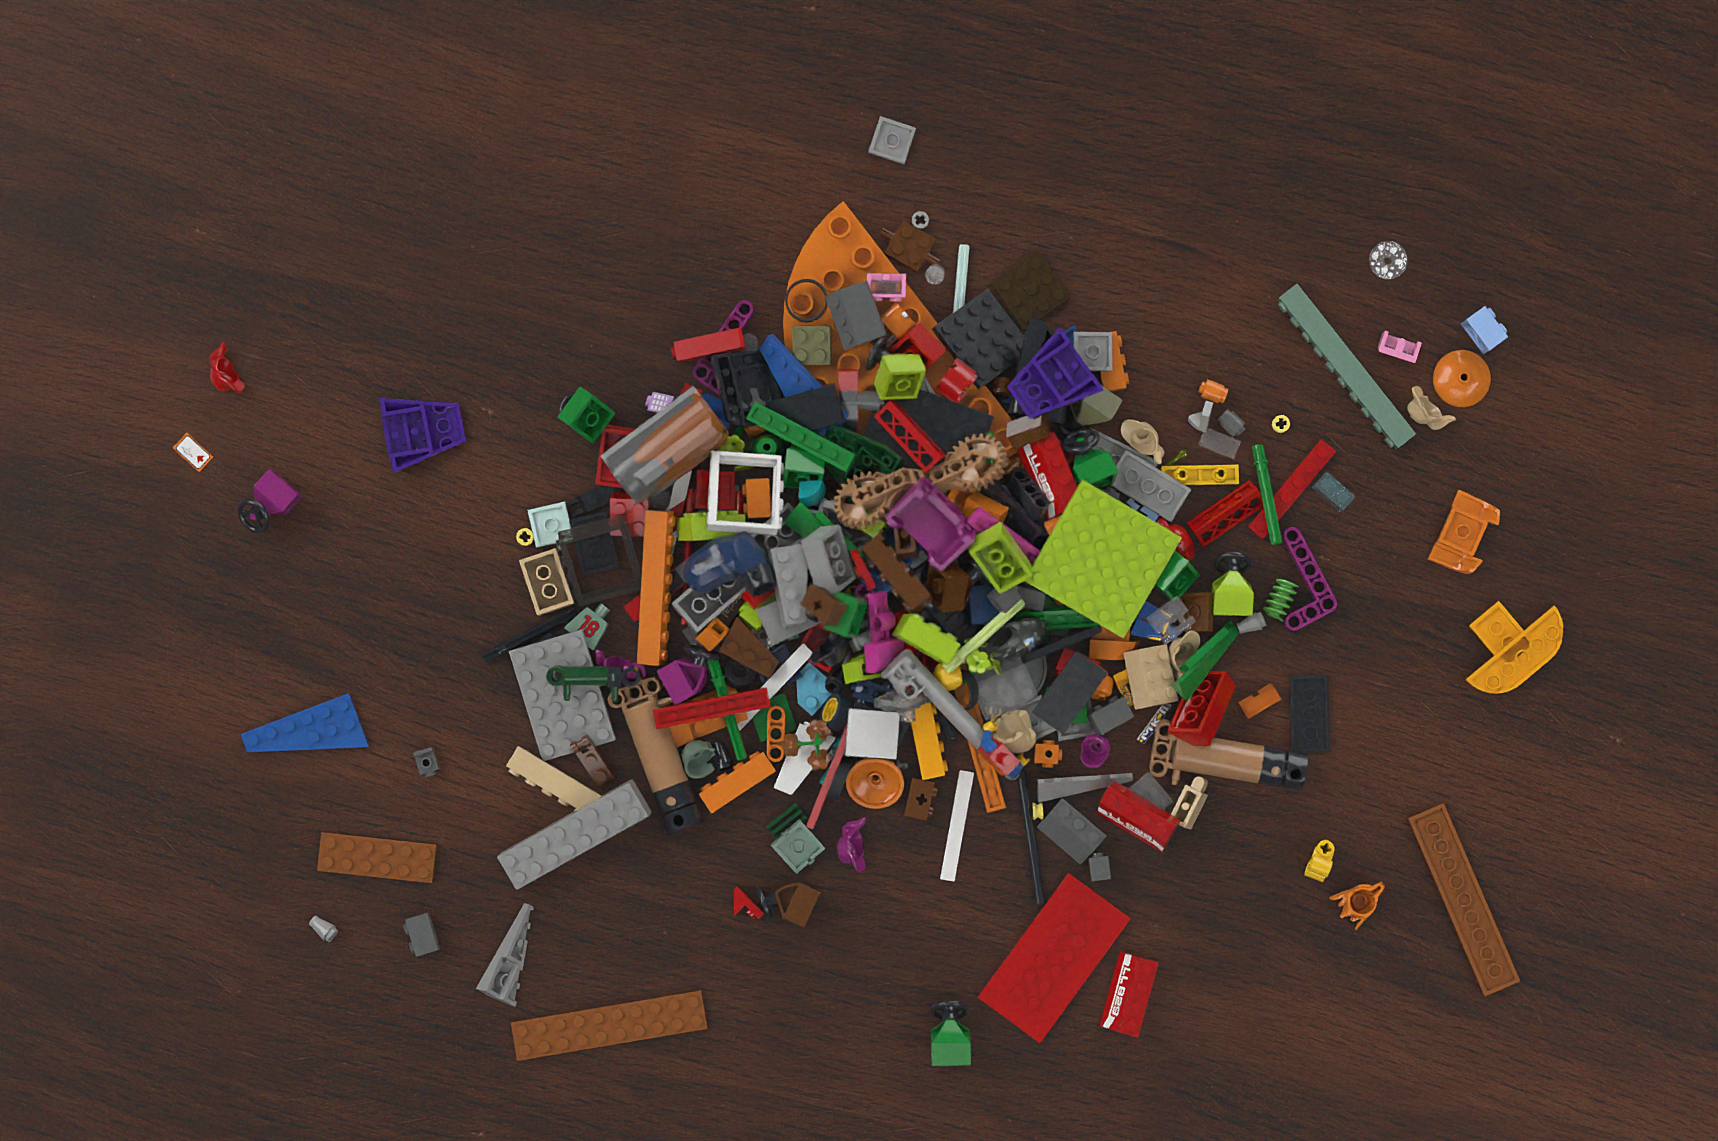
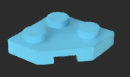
[797,662,832,716]

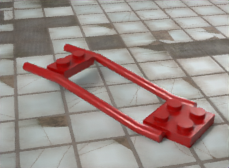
[681,470,743,626]

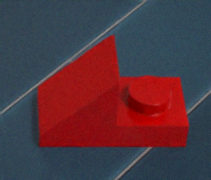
[734,886,764,919]

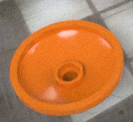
[1433,350,1491,407]
[846,757,904,809]

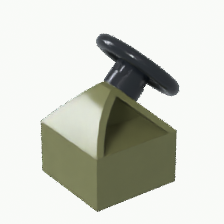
[1057,385,1123,439]

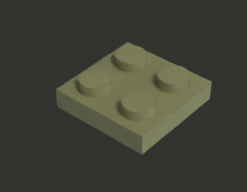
[792,325,832,365]

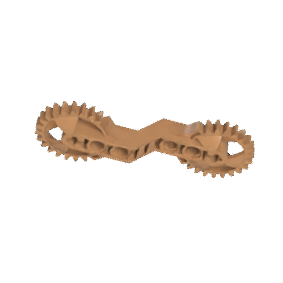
[833,433,1008,530]

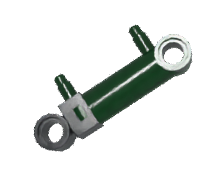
[546,665,643,702]

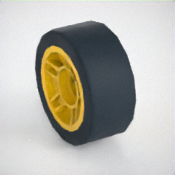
[820,693,853,732]

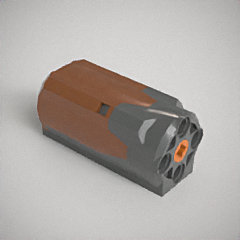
[601,386,729,504]

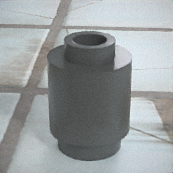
[857,391,886,411]
[1217,409,1246,437]

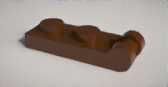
[570,735,615,787]

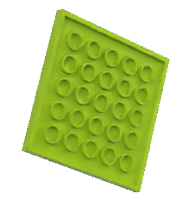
[1024,480,1181,638]

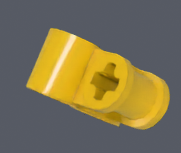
[1304,840,1334,882]

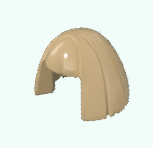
[992,710,1036,753]

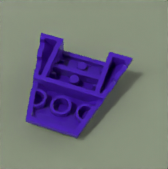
[1007,327,1104,419]
[379,398,466,473]

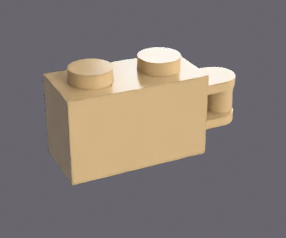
[1171,777,1208,829]

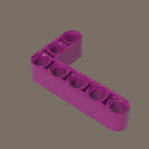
[693,300,754,396]
[1282,527,1337,631]

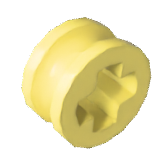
[1272,415,1290,433]
[516,528,534,546]
[1032,802,1043,820]

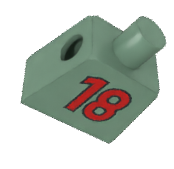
[564,603,610,651]

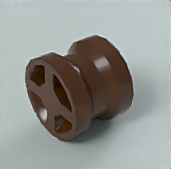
[991,377,1012,397]

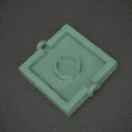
[771,819,825,874]

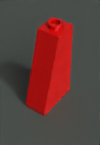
[671,328,746,363]

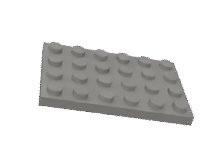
[509,629,616,761]

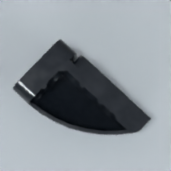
[1007,318,1068,425]

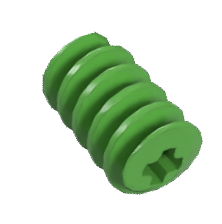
[1263,579,1299,622]

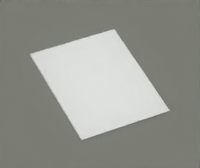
[846,709,900,759]

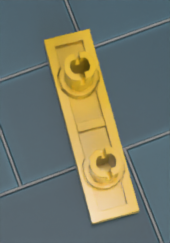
[1161,465,1239,485]

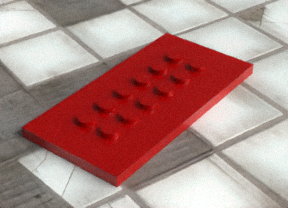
[978,873,1131,1043]

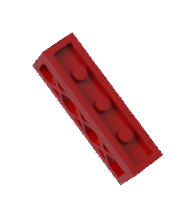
[874,400,946,473]
[1187,480,1263,547]

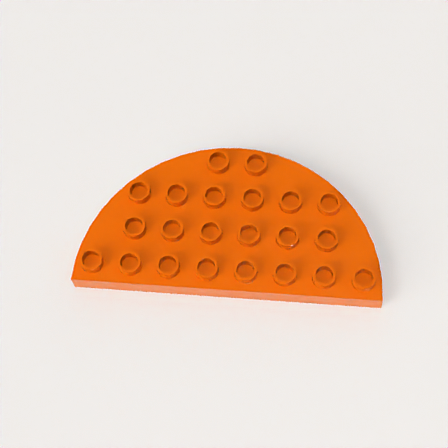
[783,201,1025,469]

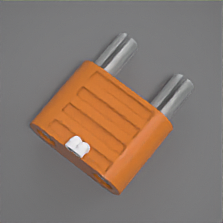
[880,303,916,347]

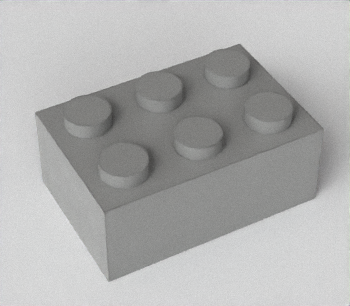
[801,525,856,594]

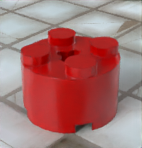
[935,358,978,403]

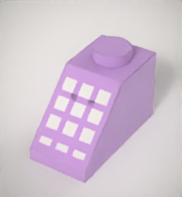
[645,392,675,414]

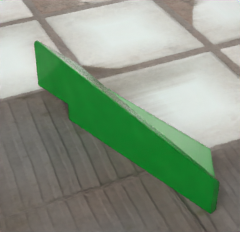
[785,502,870,578]
[1171,620,1239,701]

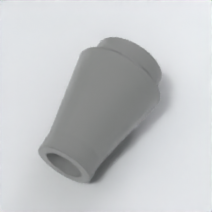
[1236,612,1267,634]
[309,916,338,942]

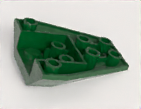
[824,424,903,505]

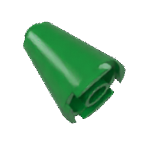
[749,432,786,471]

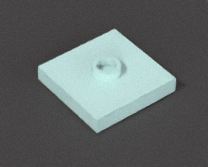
[528,502,573,548]

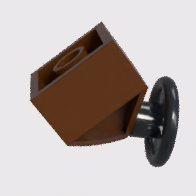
[926,554,991,612]
[756,881,821,927]

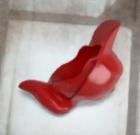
[209,342,244,393]
[1155,517,1195,561]

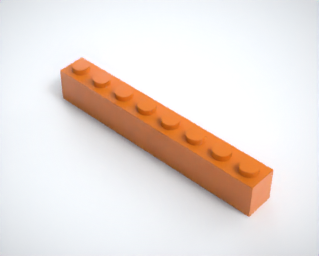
[637,509,676,666]

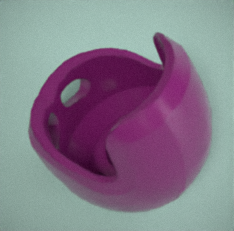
[1080,734,1110,768]

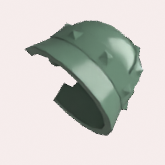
[680,740,715,779]

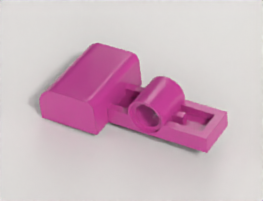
[864,591,904,673]

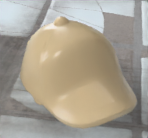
[1407,386,1456,430]
[1121,419,1164,464]
[1168,630,1200,680]

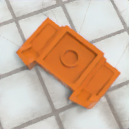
[1428,490,1500,574]
[1089,626,1140,660]
[664,682,748,747]

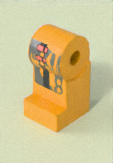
[1112,669,1134,707]

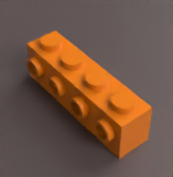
[699,751,776,814]

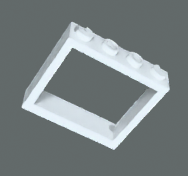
[707,451,784,535]

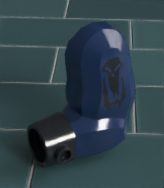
[683,532,776,597]

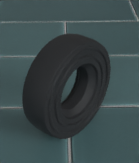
[721,657,756,689]

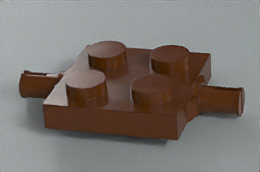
[880,220,940,273]

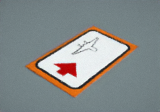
[173,433,213,472]

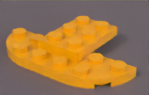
[1465,601,1563,693]

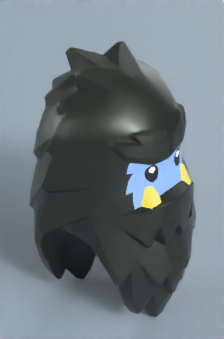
[986,618,1049,662]

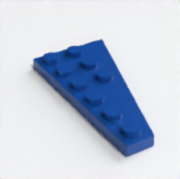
[759,334,849,438]
[241,693,369,752]

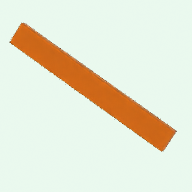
[954,660,1006,813]

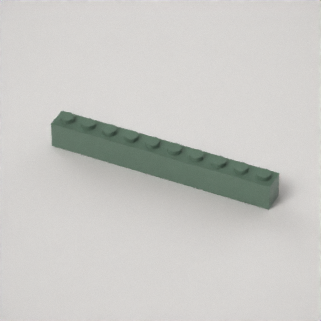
[1277,284,1416,450]

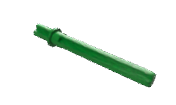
[1252,444,1282,545]
[708,660,747,760]

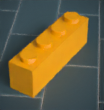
[907,700,948,780]

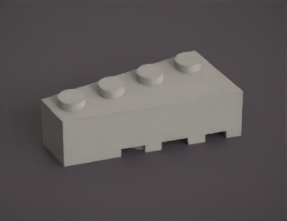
[767,544,808,629]

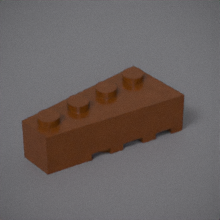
[862,533,934,614]

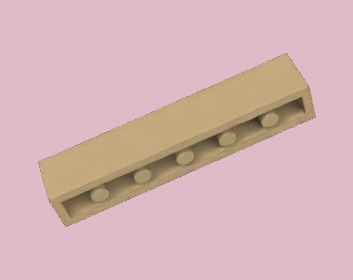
[506,746,602,811]

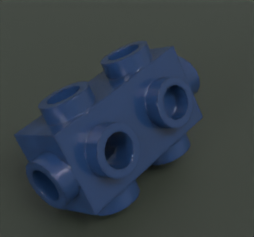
[850,679,897,710]

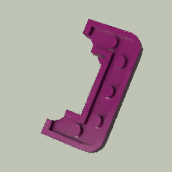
[885,477,977,571]

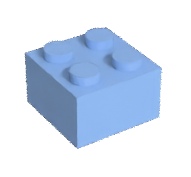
[1461,306,1508,354]

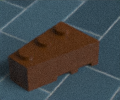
[718,617,779,678]

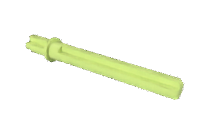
[942,599,1025,674]

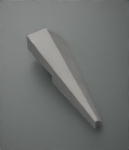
[1037,773,1133,803]
[476,903,534,1007]

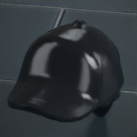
[810,632,852,666]

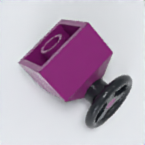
[237,469,303,533]
[657,644,721,705]

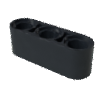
[1006,467,1050,521]

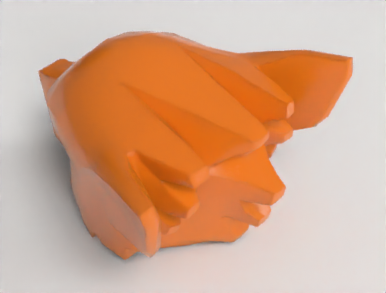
[1329,881,1385,930]

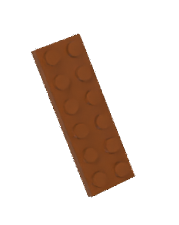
[317,832,437,883]

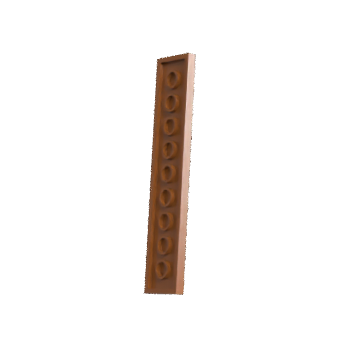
[1407,803,1520,996]
[511,990,708,1061]

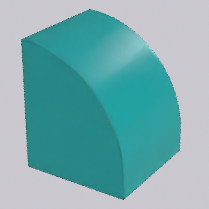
[798,480,826,507]

